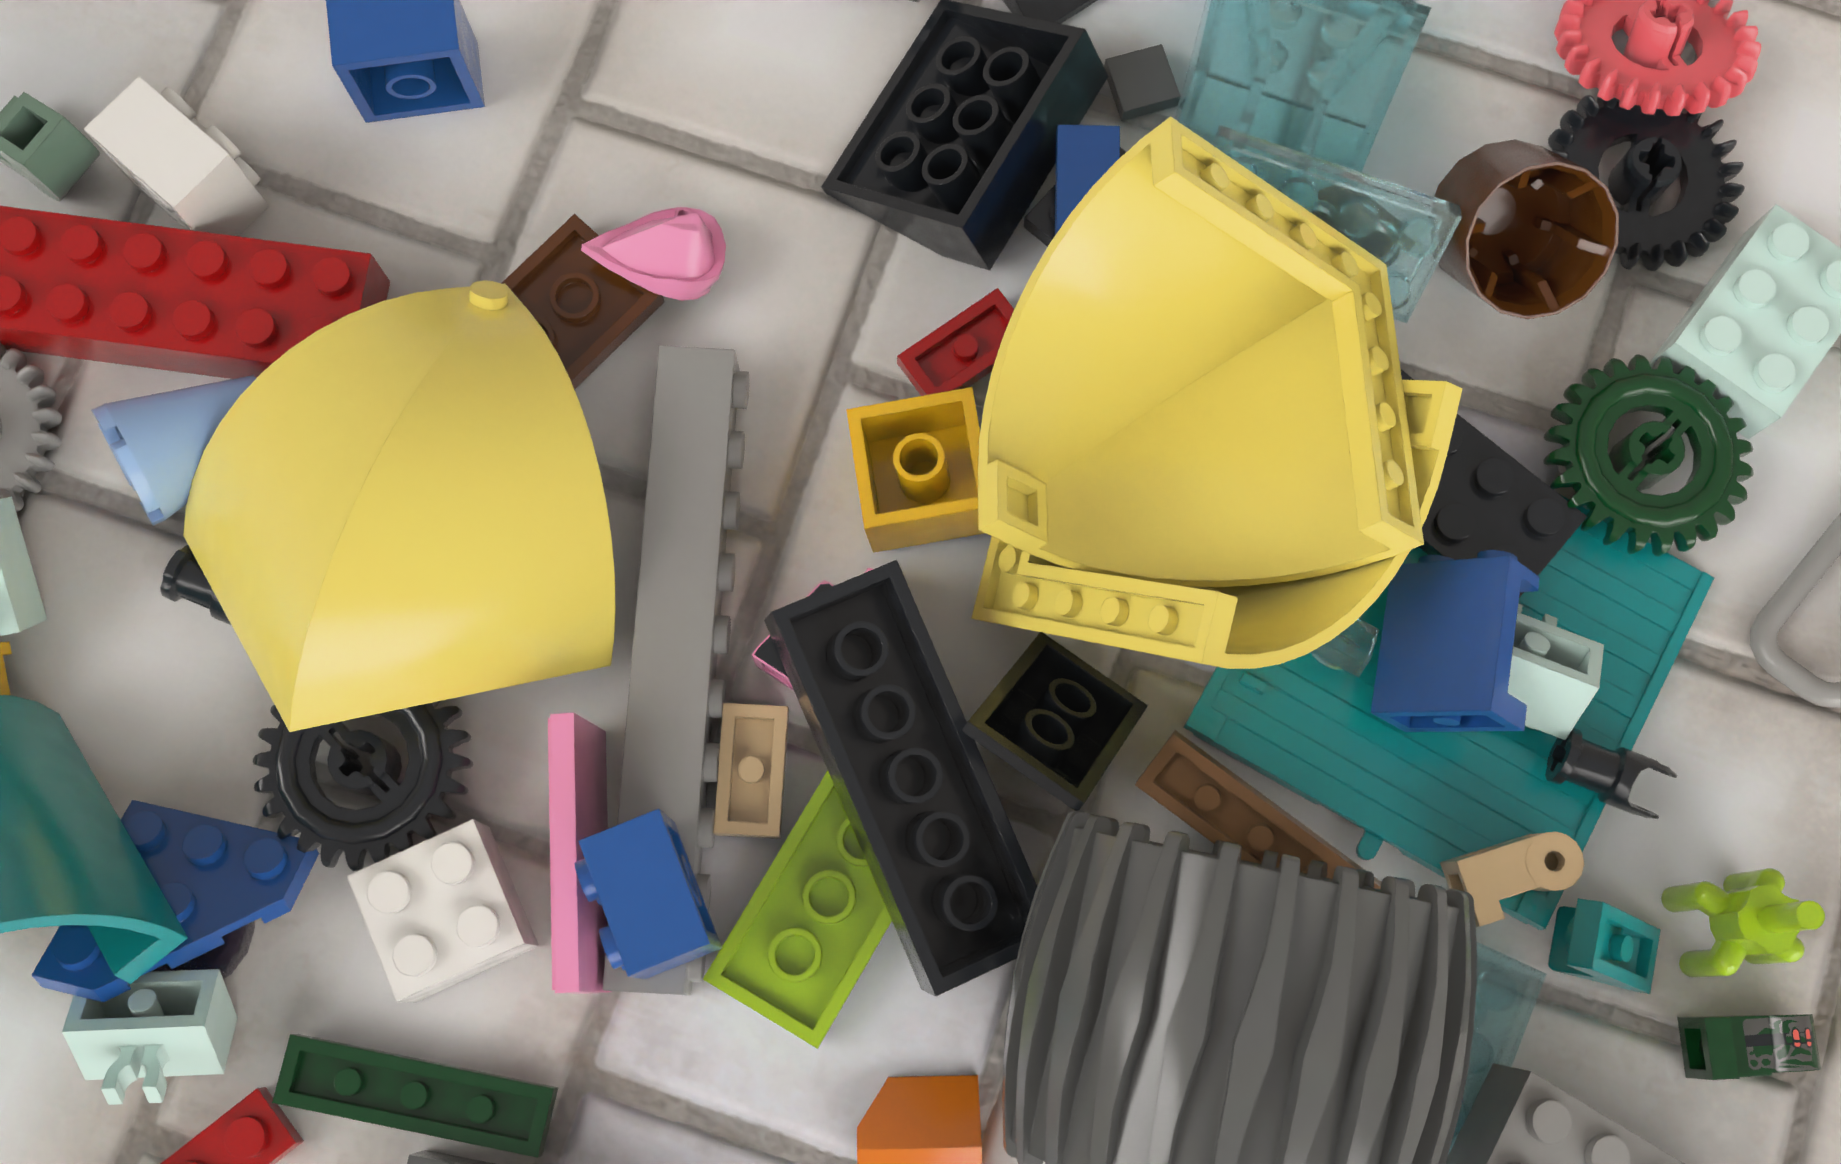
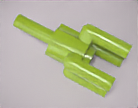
[1661,868,1825,977]

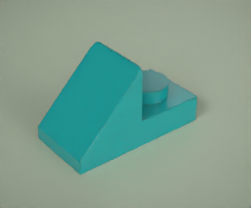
[1548,898,1661,994]

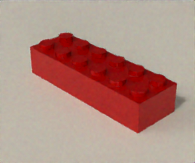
[0,206,390,379]

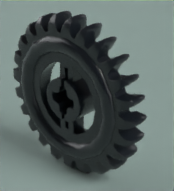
[1548,95,1745,271]
[253,701,473,872]

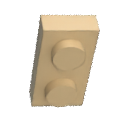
[713,703,789,839]

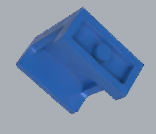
[1371,550,1540,732]

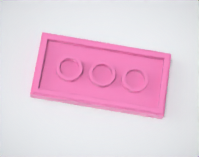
[548,712,612,994]

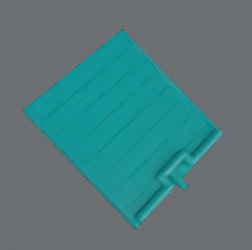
[1183,495,1715,930]

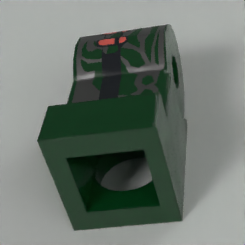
[1677,1014,1821,1080]

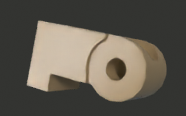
[1440,831,1584,927]

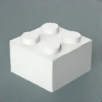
[84,76,269,236]
[347,819,539,1002]

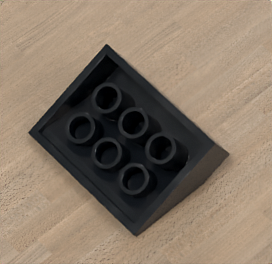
[821,0,1109,271]

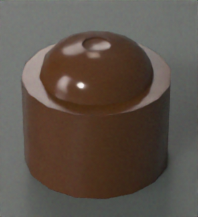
[1428,139,1619,320]

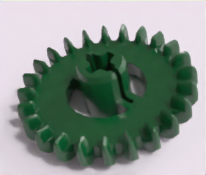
[1543,354,1754,557]

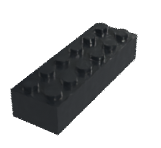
[764,560,1037,996]

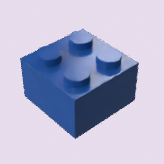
[326,0,485,123]
[574,809,722,979]

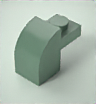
[0,92,100,202]

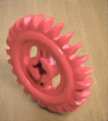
[1554,0,1761,116]

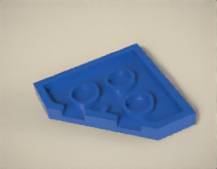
[32,800,319,1002]

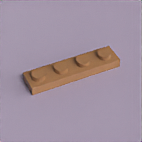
[1135,730,1382,889]

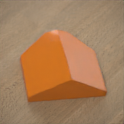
[857,1075,982,1164]

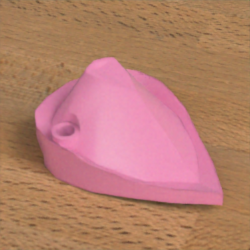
[581,207,726,301]

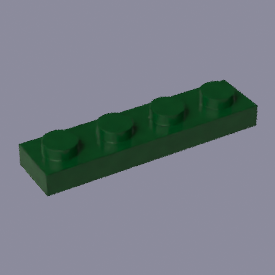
[272,1034,558,1158]

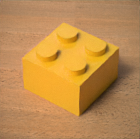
[846,387,985,553]

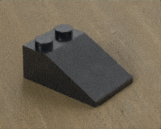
[962,632,1148,811]

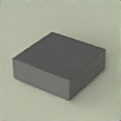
[1104,44,1181,121]

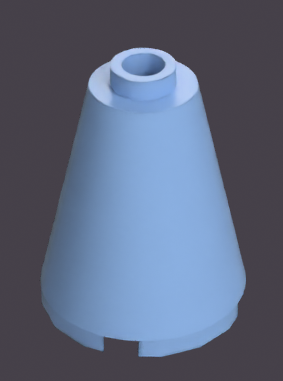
[91,375,256,526]

